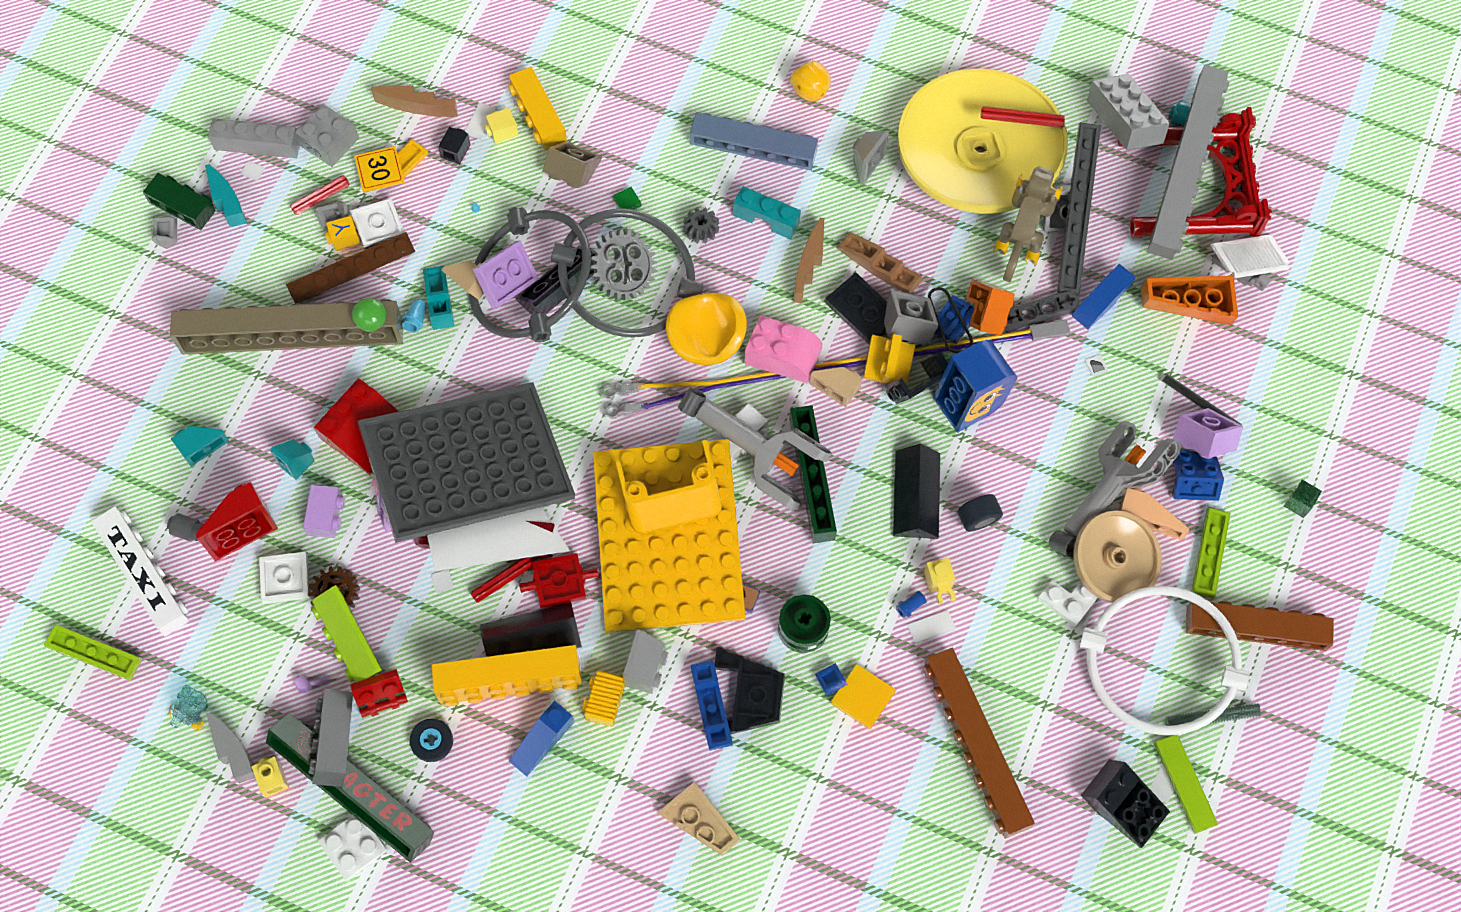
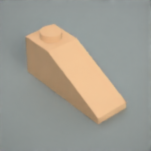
[1119,488,1189,540]

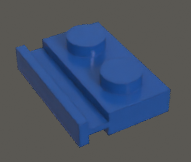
[934,295,974,345]

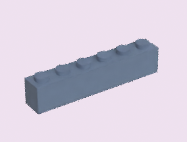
[690,112,819,171]

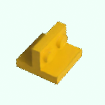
[863,334,915,385]

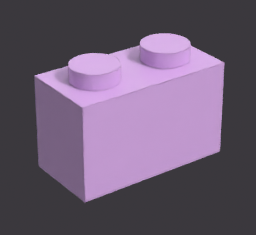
[303,485,345,538]

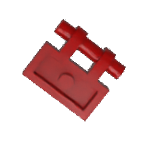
[350,669,408,718]

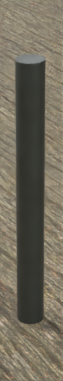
[1162,374,1242,425]

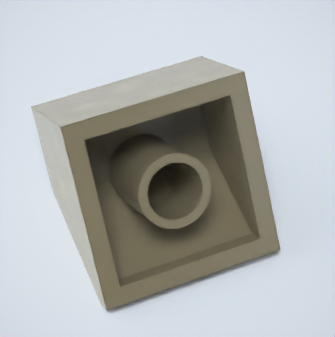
[542,141,602,188]

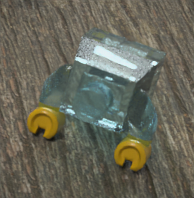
[168,685,208,731]

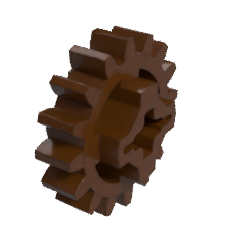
[308,566,360,608]

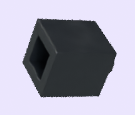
[438,127,471,165]

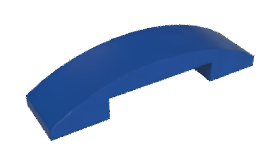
[690,660,733,751]

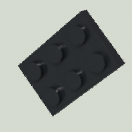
[824,273,887,345]

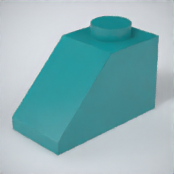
[171,426,229,467]
[270,439,315,480]

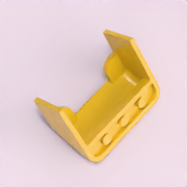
[616,440,722,534]

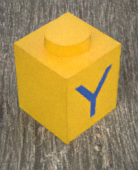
[325,216,360,251]

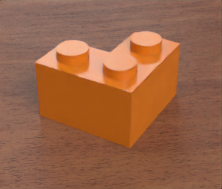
[965,279,1015,336]

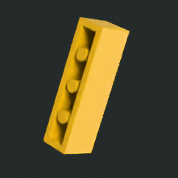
[508,66,567,151]

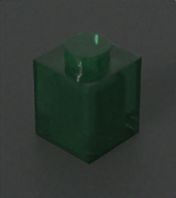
[1284,479,1322,518]

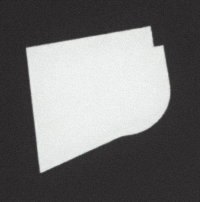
[427,507,570,571]

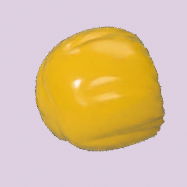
[789,60,831,102]

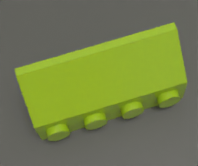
[310,585,383,683]

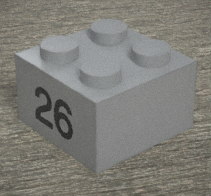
[295,103,359,167]

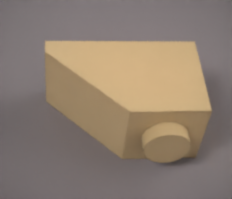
[441,260,484,300]
[809,367,862,407]

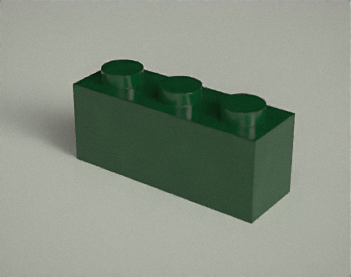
[143,173,216,230]

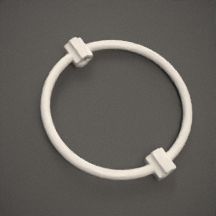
[1079,586,1250,735]

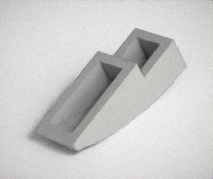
[207,712,255,783]

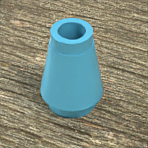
[402,299,426,333]

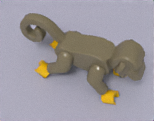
[994,166,1063,282]

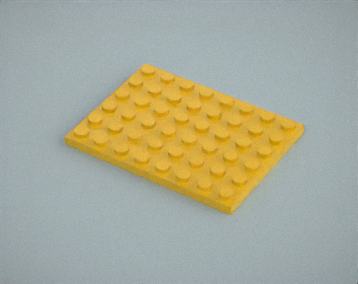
[593,439,746,633]

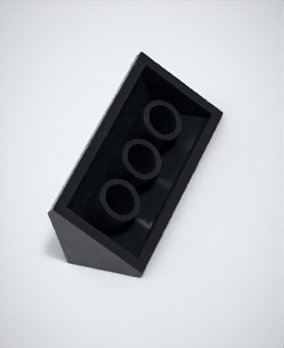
[515,245,595,315]
[893,443,940,539]
[480,602,582,657]

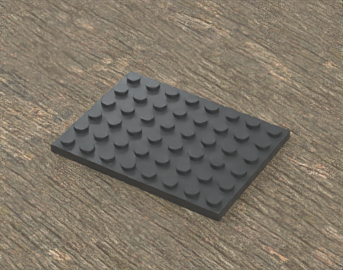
[358,382,575,543]

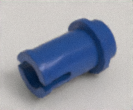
[896,591,927,618]

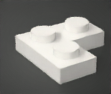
[1037,580,1098,627]

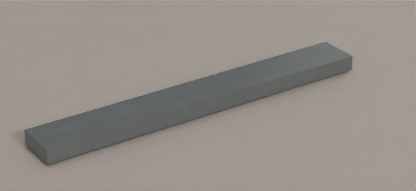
[1057,122,1101,295]

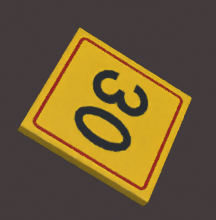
[354,146,405,193]

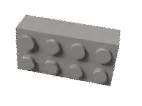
[1087,74,1170,150]

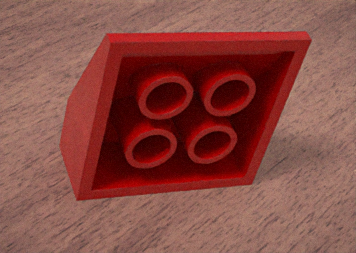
[313,378,399,475]
[195,482,278,562]

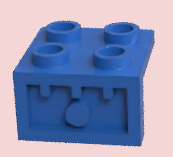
[1172,450,1224,501]

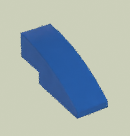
[1072,264,1136,330]

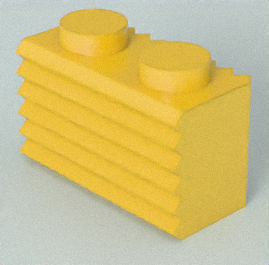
[582,670,625,727]

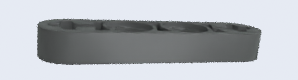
[1003,291,1079,332]

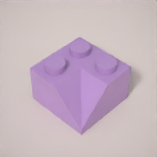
[1173,408,1243,459]

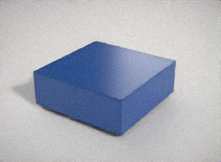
[815,663,848,696]

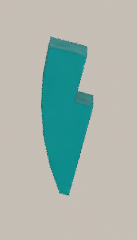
[205,164,247,228]
[423,266,455,330]

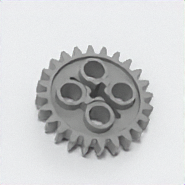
[590,229,657,300]

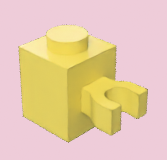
[924,558,956,604]

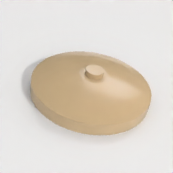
[1074,511,1162,603]

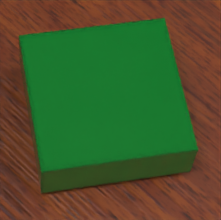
[613,187,642,210]

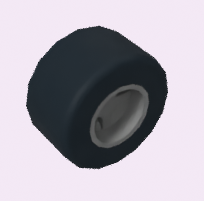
[957,494,1003,532]

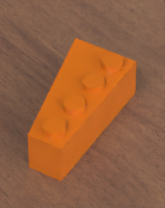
[1140,275,1238,325]

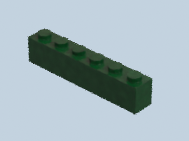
[789,405,837,544]

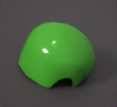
[352,298,387,332]

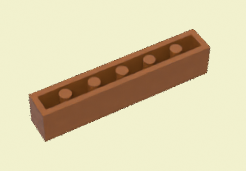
[1186,599,1334,651]

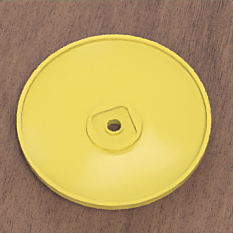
[898,69,1068,214]

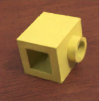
[484,108,518,144]
[251,756,289,798]

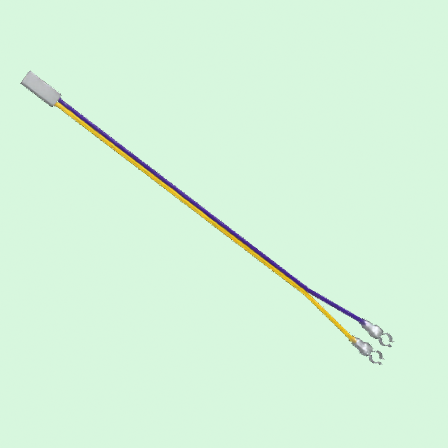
[600,320,1070,419]

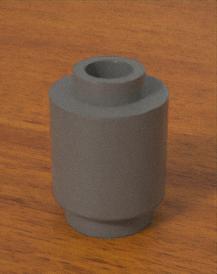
[167,513,203,542]

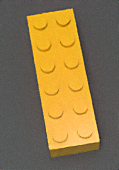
[431,645,582,707]

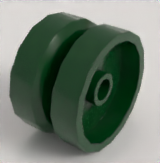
[778,594,831,653]

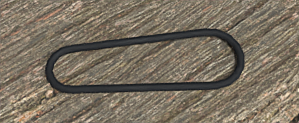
[928,287,973,354]

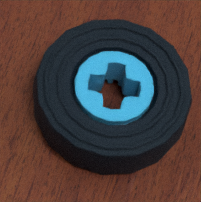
[410,718,453,762]

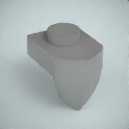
[315,201,349,230]
[152,217,177,249]

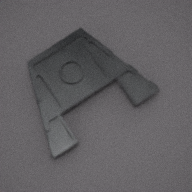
[705,647,785,737]

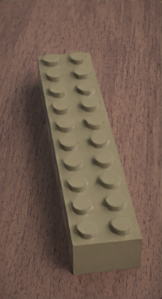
[170,299,403,355]

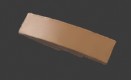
[371,85,458,117]
[794,217,825,303]
[838,232,923,294]

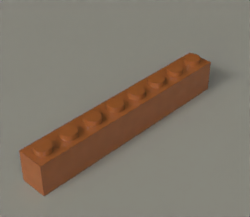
[923,647,1035,839]

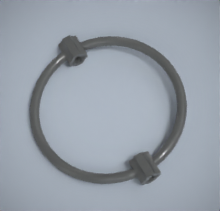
[469,207,591,342]
[551,209,703,338]

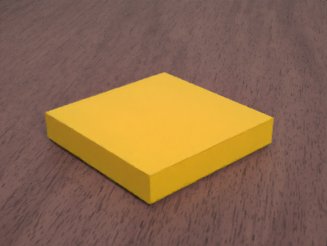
[830,664,896,730]

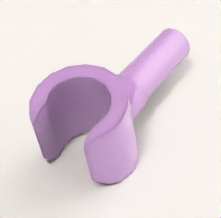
[294,675,330,693]

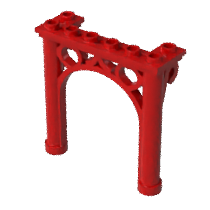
[1117,107,1272,238]

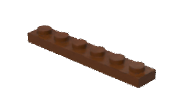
[286,232,416,304]

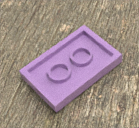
[472,240,539,309]

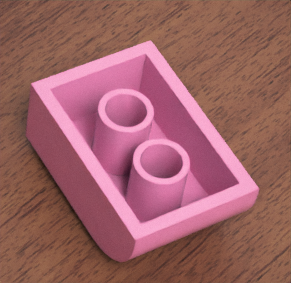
[745,315,822,383]

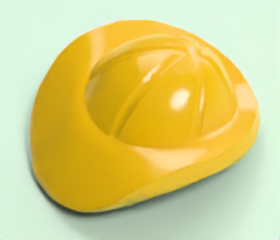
[666,293,747,365]

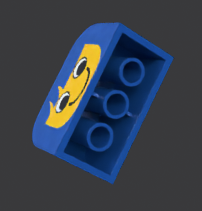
[933,339,1017,433]

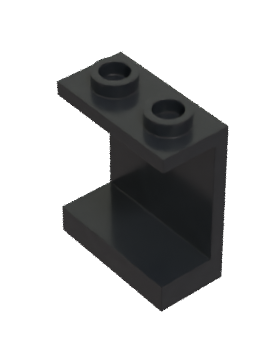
[885,352,948,404]

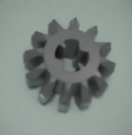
[683,207,719,244]

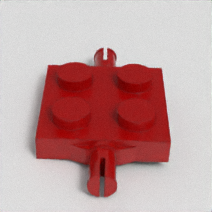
[519,553,599,608]

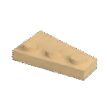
[657,782,741,856]

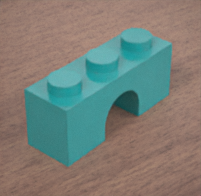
[733,186,801,240]

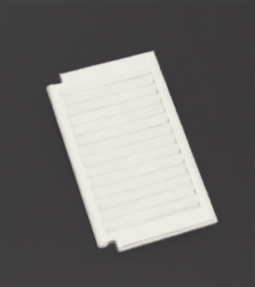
[1211,234,1290,278]

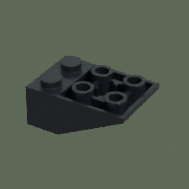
[1081,759,1170,848]

